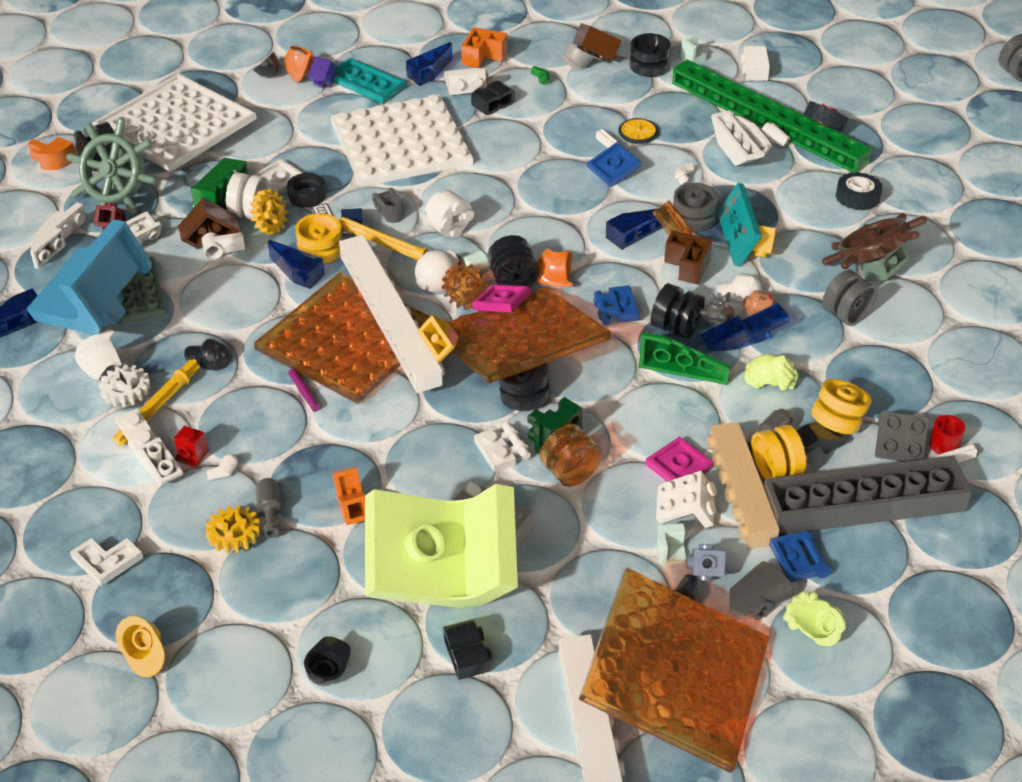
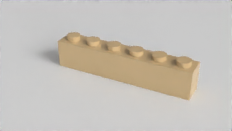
[706,422,779,549]

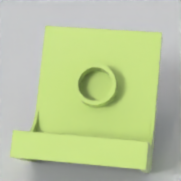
[365,484,518,608]

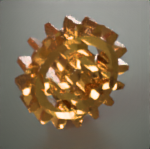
[441,262,488,310]

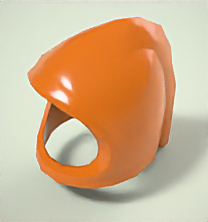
[284,46,315,83]
[536,248,573,287]

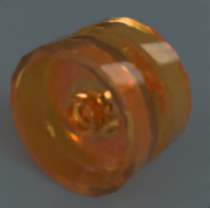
[540,424,602,487]

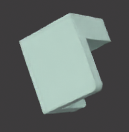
[681,34,707,64]
[657,524,686,565]

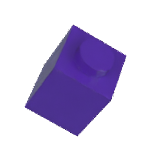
[308,56,338,88]

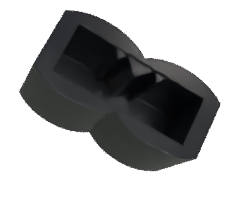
[471,81,515,115]
[443,619,493,680]

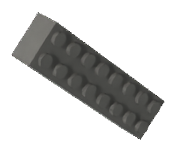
[764,456,972,535]

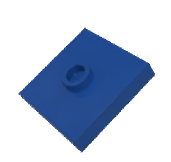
[586,142,642,187]

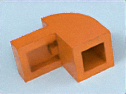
[28,137,76,170]
[332,466,365,525]

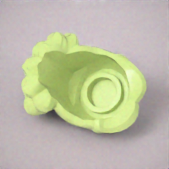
[744,353,798,391]
[783,591,846,646]

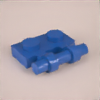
[593,285,639,325]

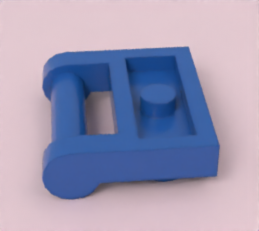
[769,531,832,583]

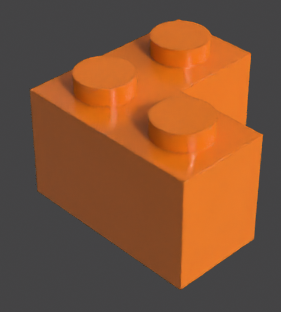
[461,27,507,68]

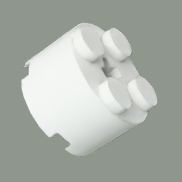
[425,189,474,238]

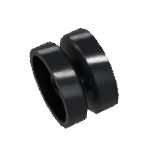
[629,33,671,77]
[498,355,550,411]

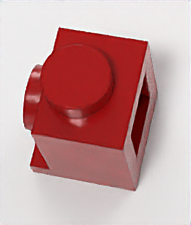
[174,425,208,468]

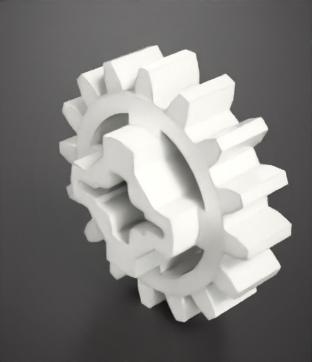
[99,365,151,407]

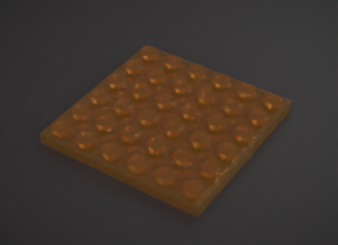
[254,272,431,404]
[446,287,611,383]
[578,568,769,773]

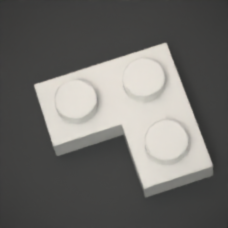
[70,538,143,586]

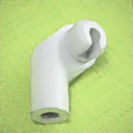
[675,163,694,185]
[206,454,238,481]

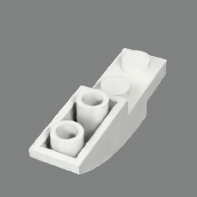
[30,202,87,269]
[116,408,183,485]

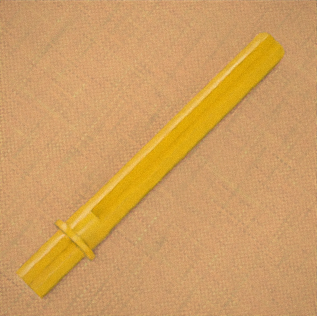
[340,217,429,260]
[113,359,200,446]

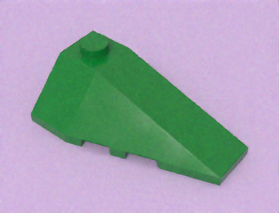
[639,332,730,385]

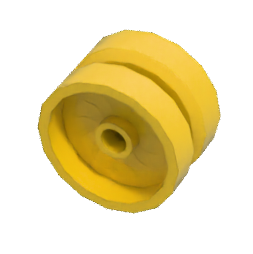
[295,213,342,265]
[811,379,872,434]
[751,424,806,481]

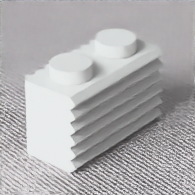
[739,47,769,82]

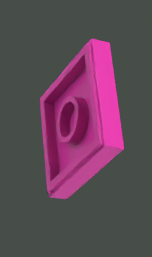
[472,284,531,312]
[645,437,714,482]

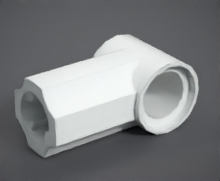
[202,232,245,260]

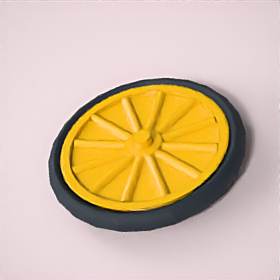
[618,118,659,144]

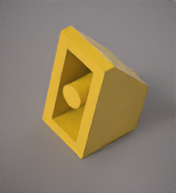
[751,225,777,258]
[417,315,459,362]

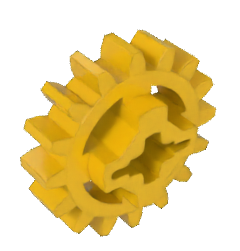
[249,189,288,235]
[205,505,261,554]

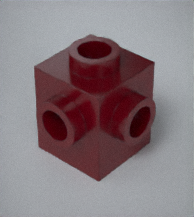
[94,202,126,231]

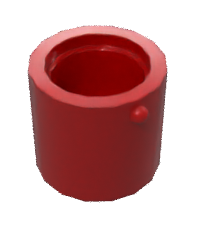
[929,415,965,454]

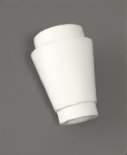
[761,122,790,147]

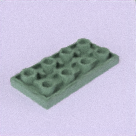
[120,256,166,324]

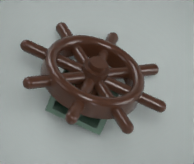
[822,213,927,282]

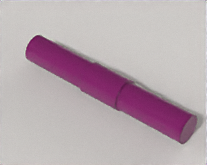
[288,368,320,412]

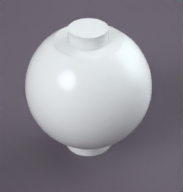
[415,250,459,293]

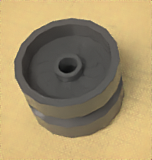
[998,34,1022,82]
[672,183,719,233]
[822,269,878,326]

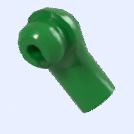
[531,66,550,85]

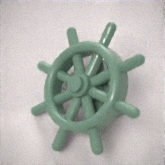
[66,117,157,215]

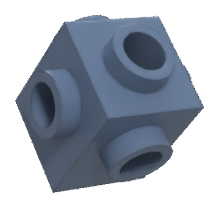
[687,544,726,581]

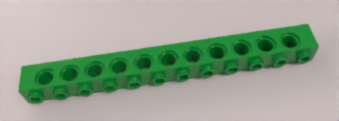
[672,59,872,173]

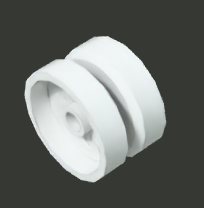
[226,172,269,220]

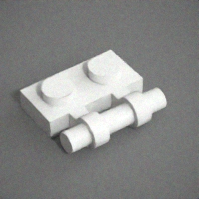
[474,422,531,473]

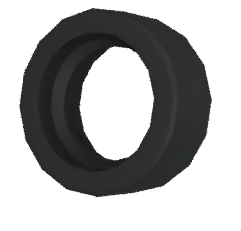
[287,173,326,208]

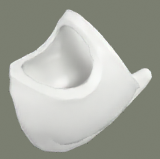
[75,329,122,380]

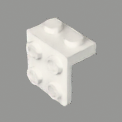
[444,68,486,95]
[656,471,717,528]

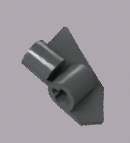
[729,561,794,620]

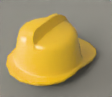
[116,616,165,677]

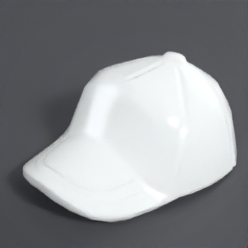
[717,273,763,303]

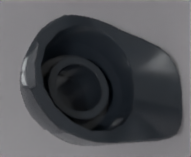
[253,52,280,77]
[184,338,233,371]
[304,636,351,687]

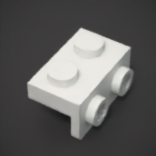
[126,211,162,245]

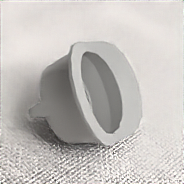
[562,40,603,69]

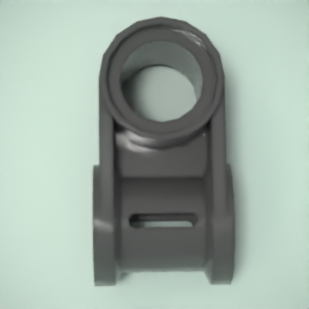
[372,188,403,223]

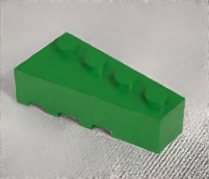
[191,158,248,210]

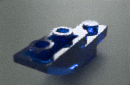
[699,303,790,351]

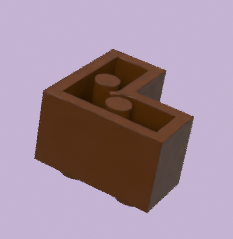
[572,23,622,62]
[178,198,240,249]
[664,230,712,285]

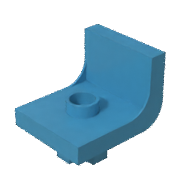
[27,219,152,335]

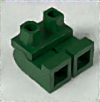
[527,397,583,459]

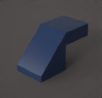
[341,208,363,234]

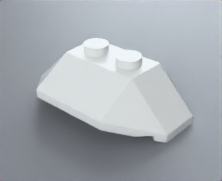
[711,111,772,166]

